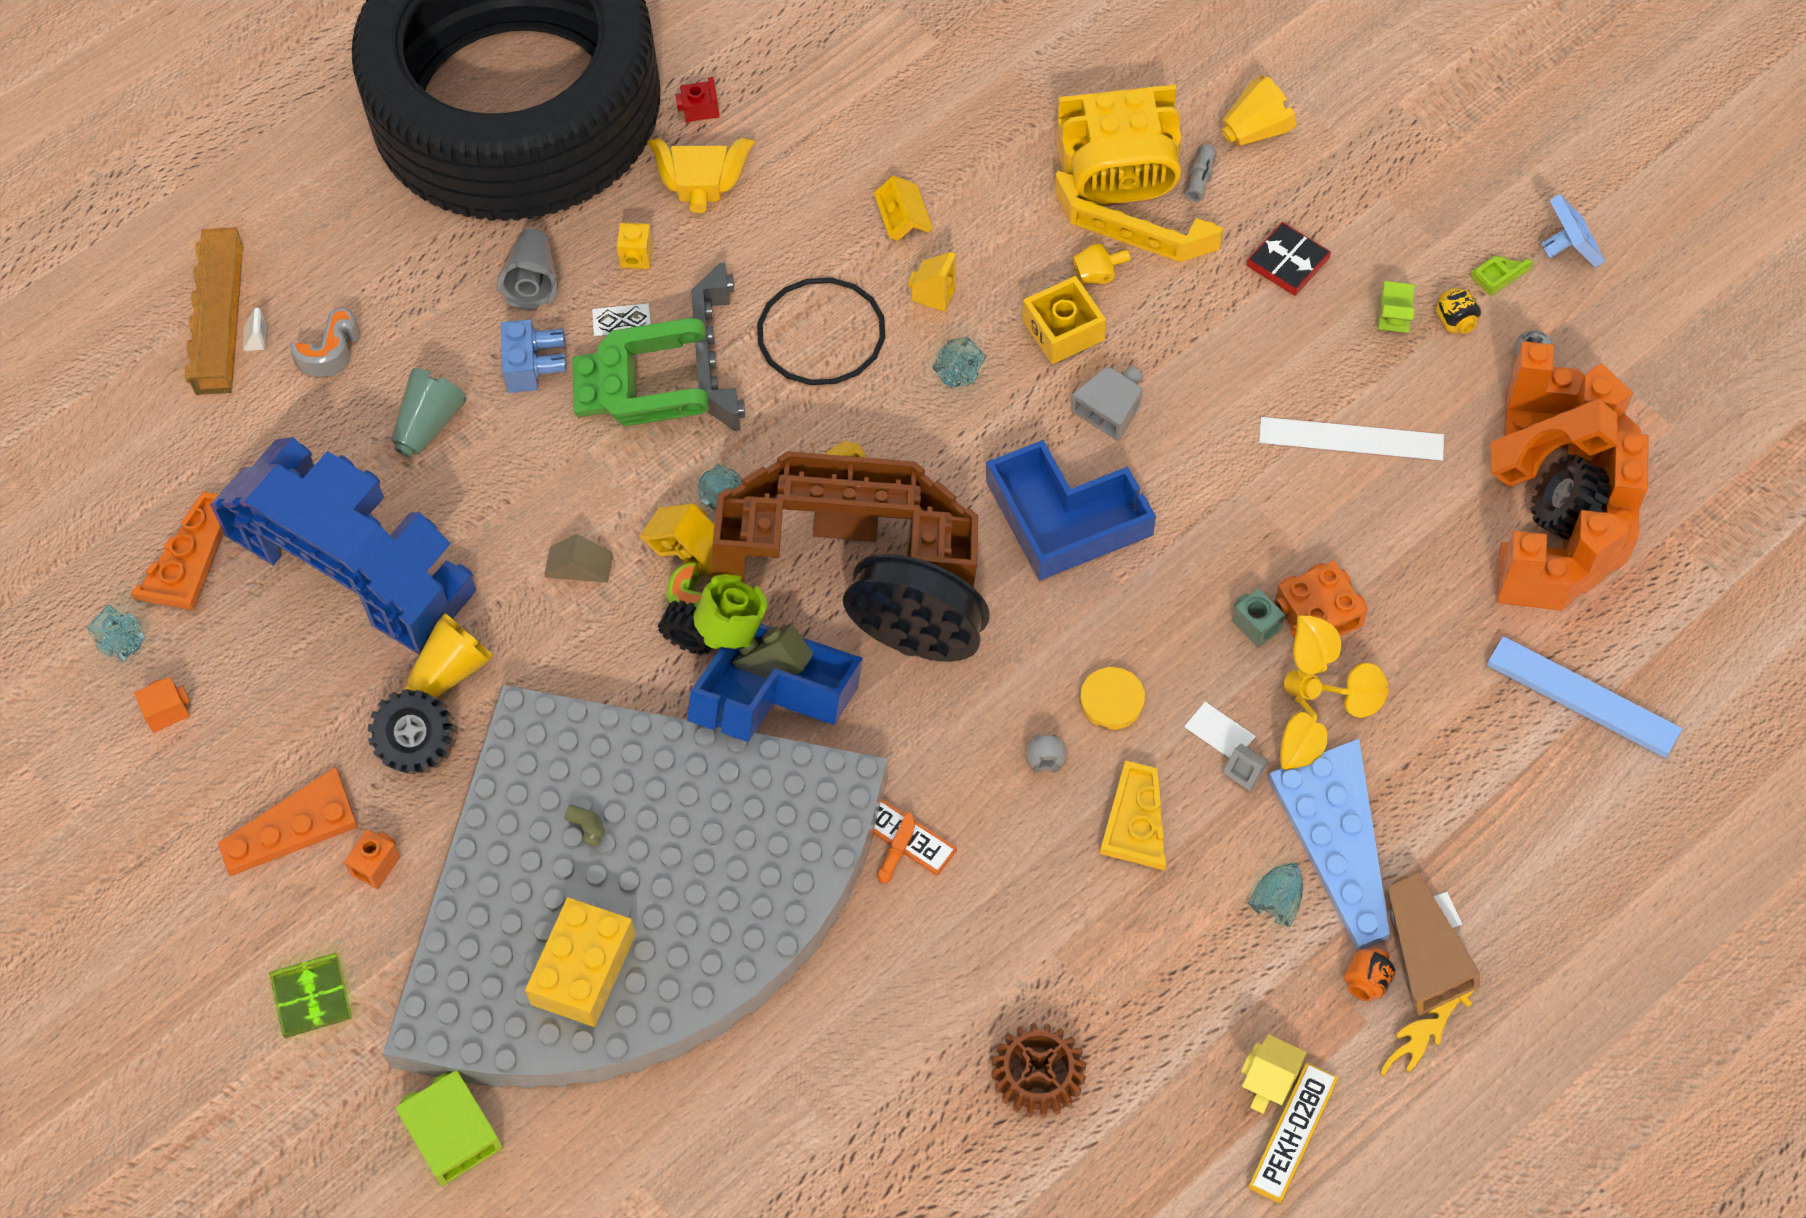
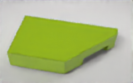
[1470,256,1534,296]

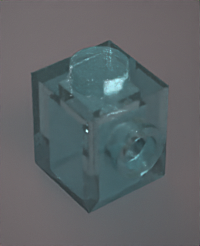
[697,463,742,511]

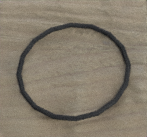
[757,277,885,385]

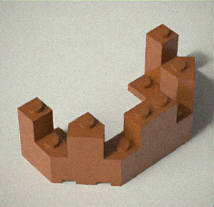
[711,451,979,588]

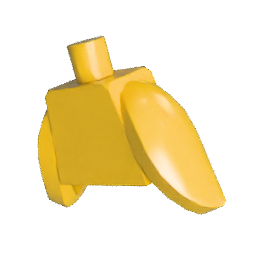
[647,137,755,213]

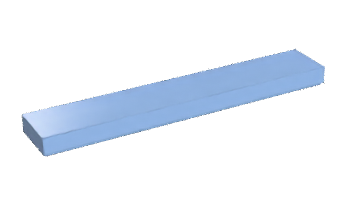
[1487,636,1683,758]

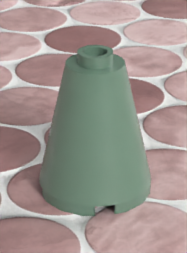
[391,368,467,457]

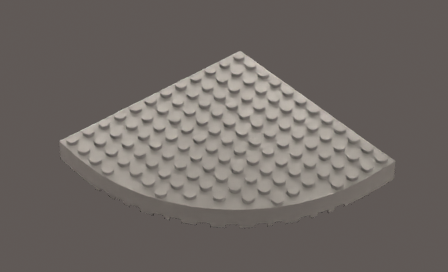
[383,685,888,1088]

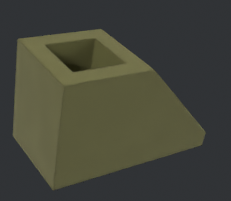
[732,623,814,678]

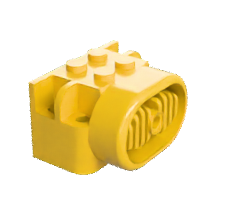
[1056,84,1181,205]

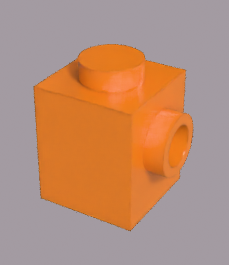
[134,676,191,733]
[344,829,400,890]

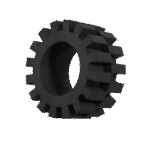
[658,600,712,655]

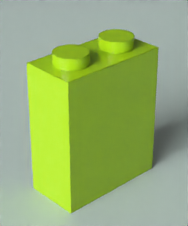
[395,1071,503,1187]

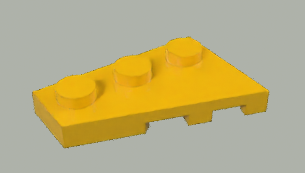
[1100,760,1166,871]

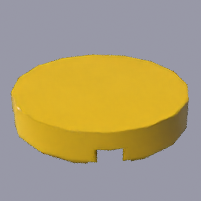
[1080,667,1145,730]

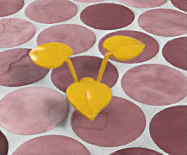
[1280,615,1389,770]

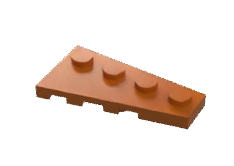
[130,492,223,610]
[218,767,358,876]

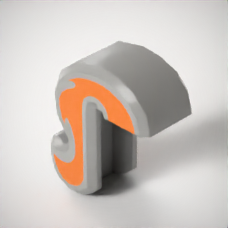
[290,308,360,377]

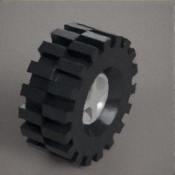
[1531,454,1611,540]
[368,689,457,774]

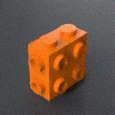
[1274,560,1368,639]

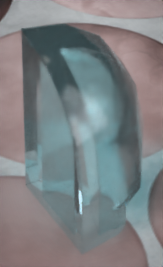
[1248,863,1303,927]

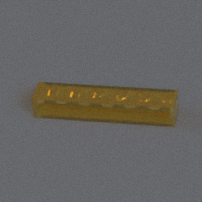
[185,227,244,395]

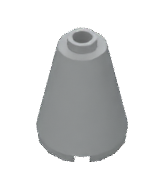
[497,229,558,310]

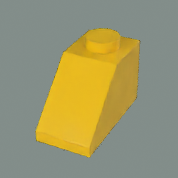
[908,252,956,312]

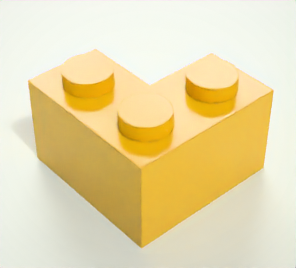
[639,503,715,575]

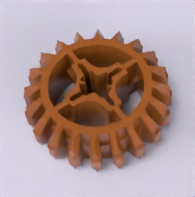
[991,1022,1086,1119]

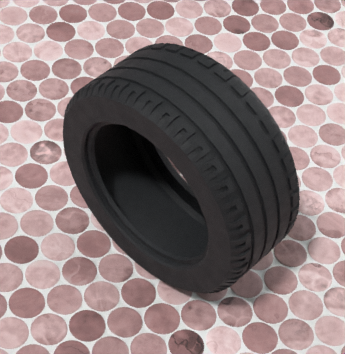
[352,0,661,221]

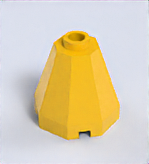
[1221,75,1297,146]

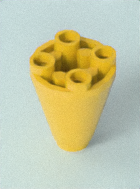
[403,613,494,698]

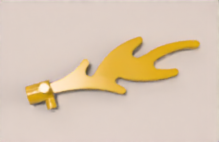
[1380,990,1475,1076]

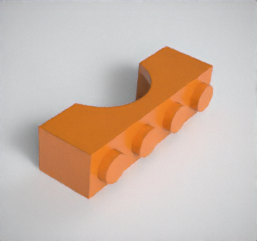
[1491,399,1618,487]

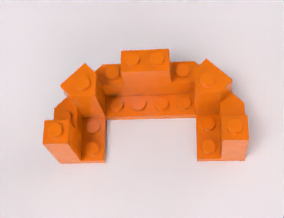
[1497,341,1649,611]

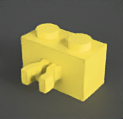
[1241,1034,1307,1114]

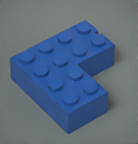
[986,440,1156,581]
[687,623,863,742]

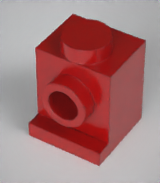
[675,77,720,122]

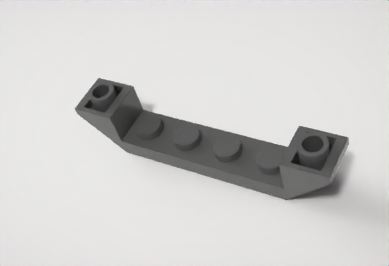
[691,263,745,431]

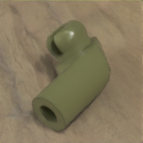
[564,804,605,846]

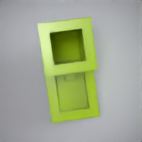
[1378,281,1415,333]

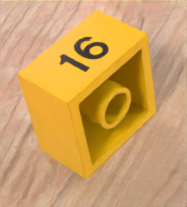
[1022,276,1106,365]

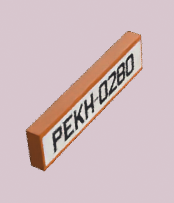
[874,799,957,876]

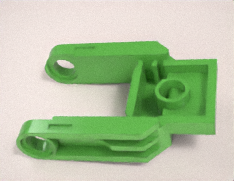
[572,318,709,427]

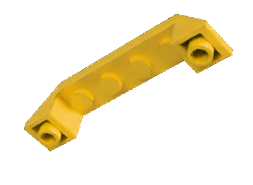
[1055,170,1224,262]

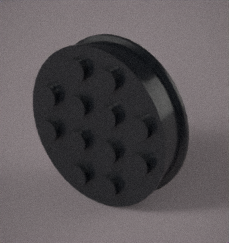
[843,554,990,662]

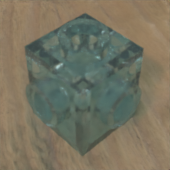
[932,336,987,388]
[86,604,145,662]

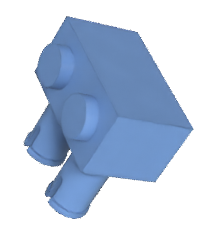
[501,319,567,393]

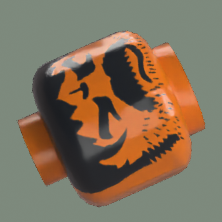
[1344,947,1396,1001]

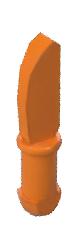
[877,812,915,883]

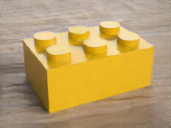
[525,897,636,1027]

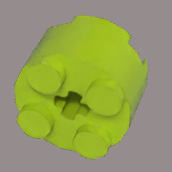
[693,574,768,649]

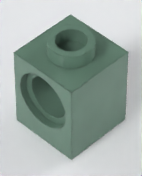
[1232,589,1285,648]

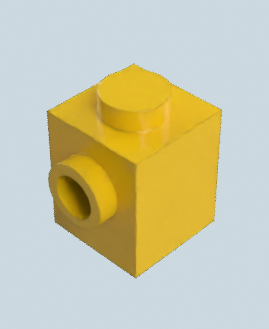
[617,223,653,269]

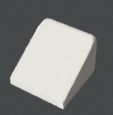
[243,308,267,351]

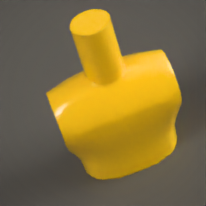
[1072,243,1131,285]

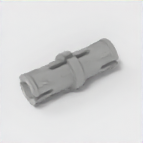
[1184,144,1217,202]

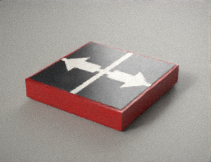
[1246,222,1331,296]

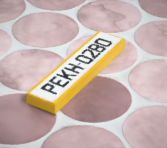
[1248,1062,1339,1204]

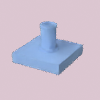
[1541,194,1606,268]

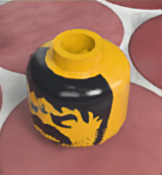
[1436,288,1481,334]

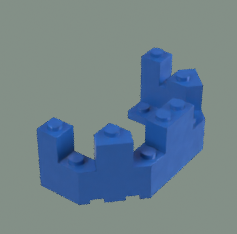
[210,437,477,655]

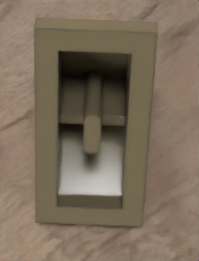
[545,534,613,583]

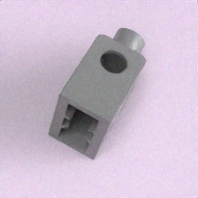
[1071,366,1143,442]

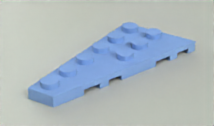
[1268,739,1390,951]

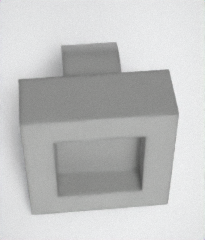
[1223,744,1268,791]

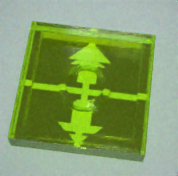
[269,953,352,1039]

